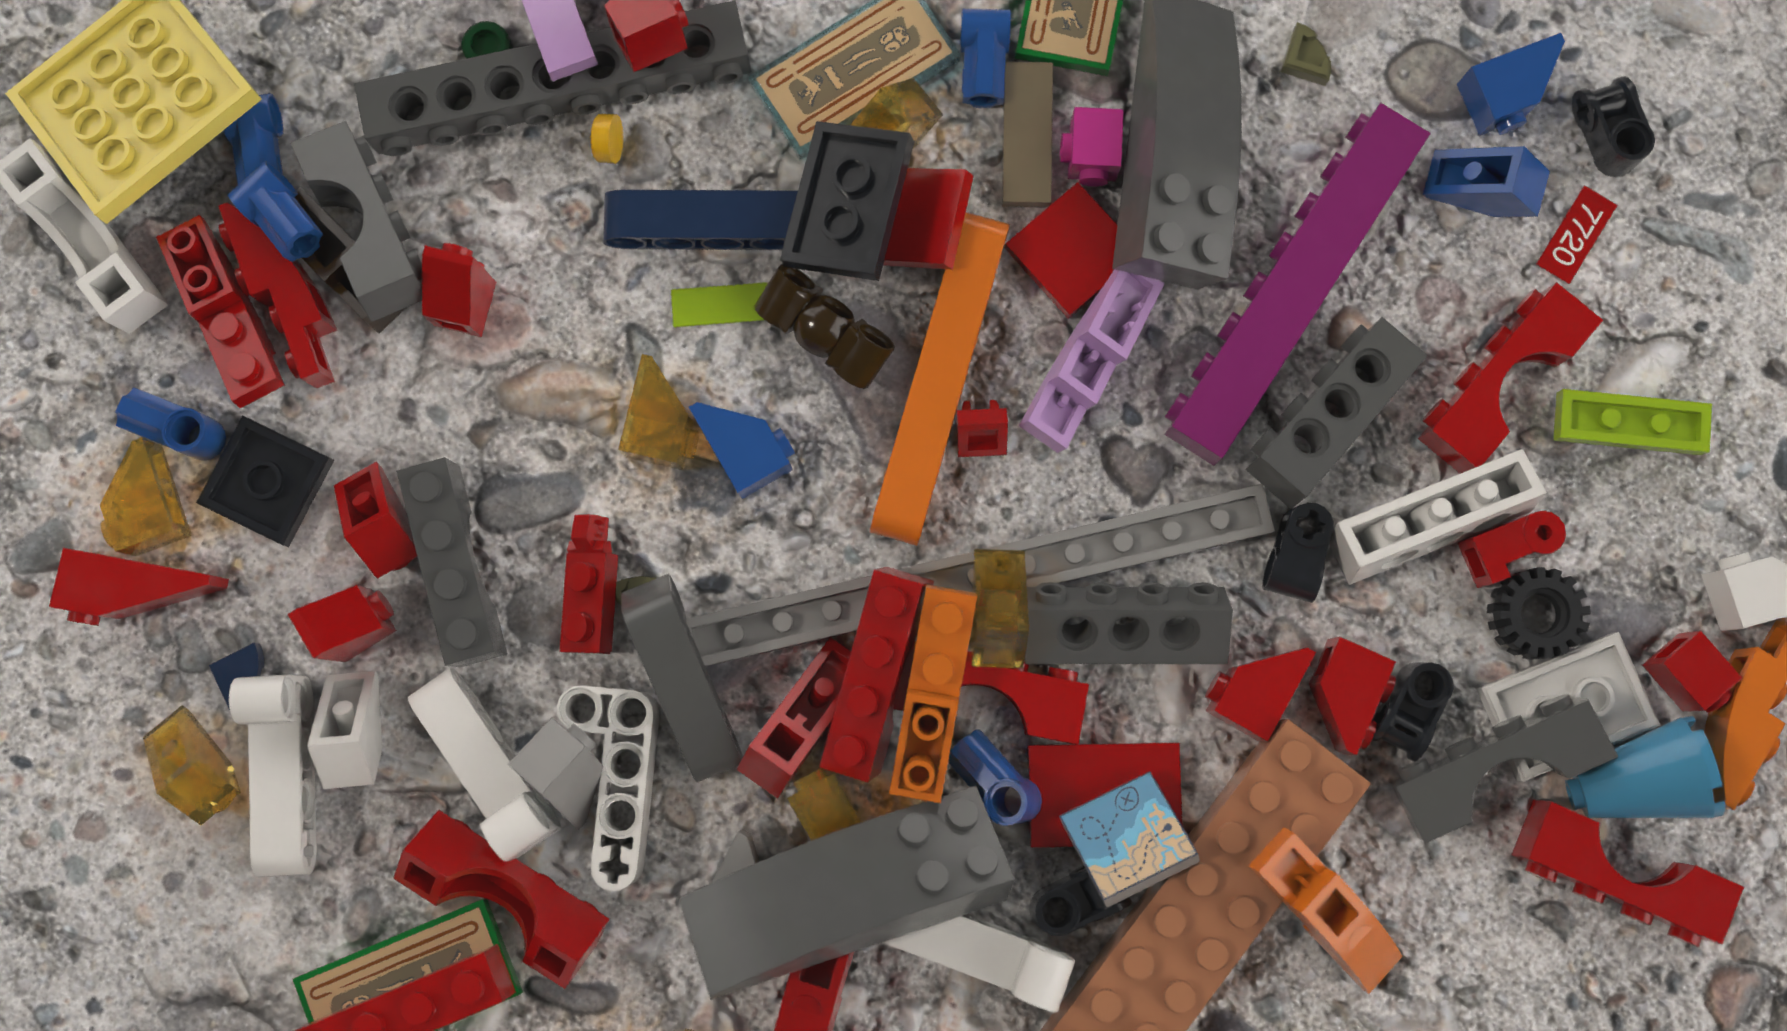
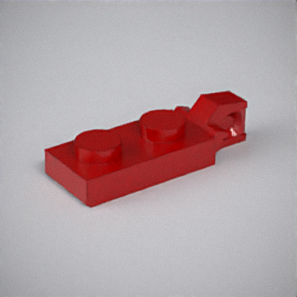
[559,514,618,654]

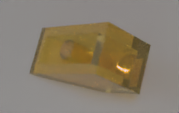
[851,78,943,149]
[618,354,699,470]
[100,437,192,556]
[143,705,241,826]

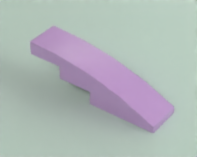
[522,0,598,81]
[1019,269,1165,453]

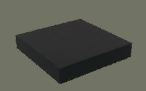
[196,415,334,547]

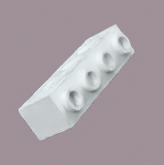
[1329,449,1547,585]

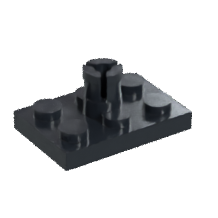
[780,121,914,281]

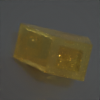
[971,549,1029,668]
[787,768,863,841]

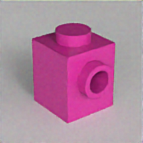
[1060,107,1124,187]

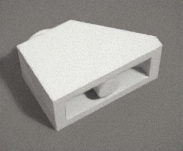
[1701,552,1787,631]
[307,671,383,789]

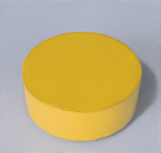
[590,113,623,164]

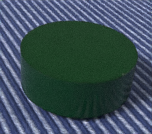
[462,21,513,59]

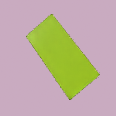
[671,282,767,327]

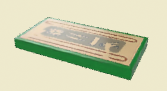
[1014,0,1123,77]
[292,898,523,1031]

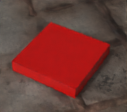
[883,168,974,270]
[1004,182,1117,319]

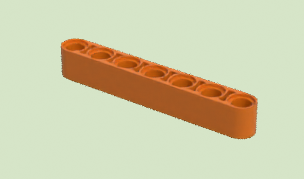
[870,212,1010,546]

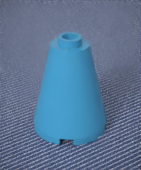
[1565,716,1725,819]

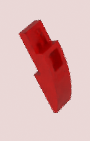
[218,202,338,389]
[156,215,285,408]
[774,952,854,1031]

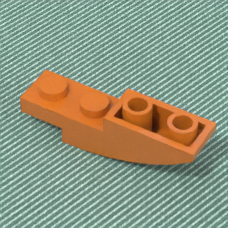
[889,584,978,803]
[1704,617,1787,810]
[1249,827,1403,994]

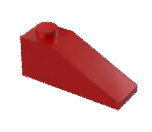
[49,548,229,626]
[737,638,851,799]

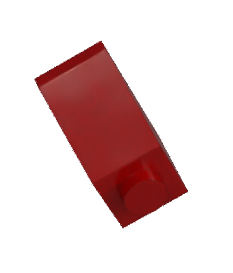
[334,461,417,579]
[287,585,397,662]
[1205,647,1316,741]

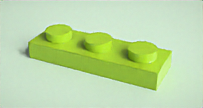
[1553,389,1712,455]

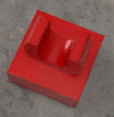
[957,400,1008,457]

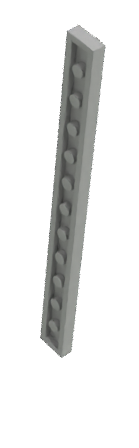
[686,484,1275,667]

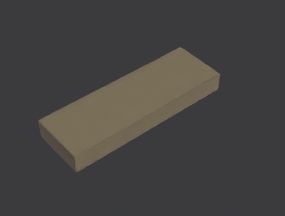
[1002,62,1053,208]

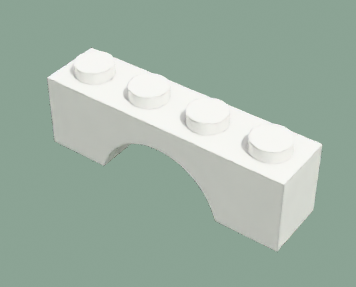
[0,139,169,334]

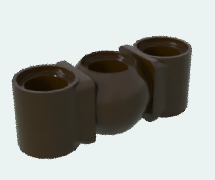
[754,264,895,389]

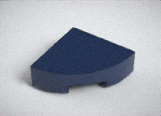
[209,643,265,710]

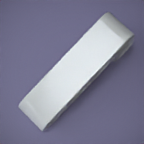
[408,667,561,862]
[229,675,316,877]
[557,686,660,892]
[882,914,1075,1012]

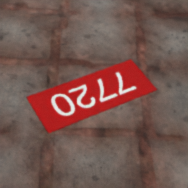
[1536,185,1618,284]

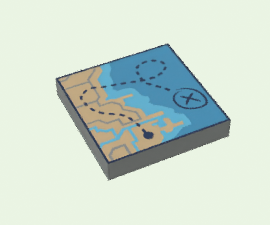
[1059,771,1200,908]

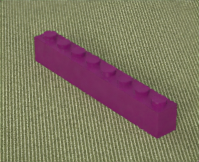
[1164,102,1431,466]

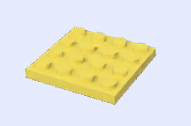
[5,0,262,224]

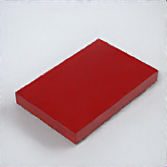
[1027,743,1183,848]

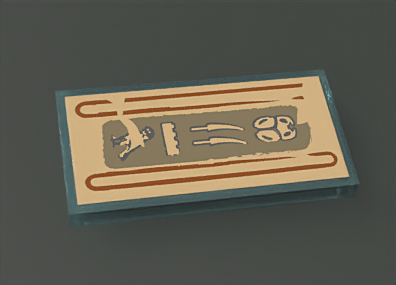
[748,0,961,160]

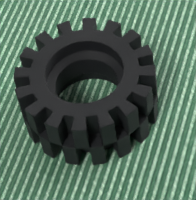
[1487,567,1591,660]

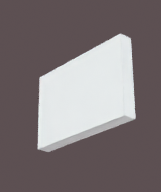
[1476,632,1661,782]

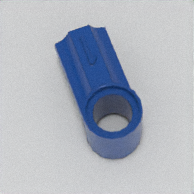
[960,8,1011,108]
[223,93,284,185]
[228,161,323,262]
[115,387,226,461]
[948,729,1042,826]

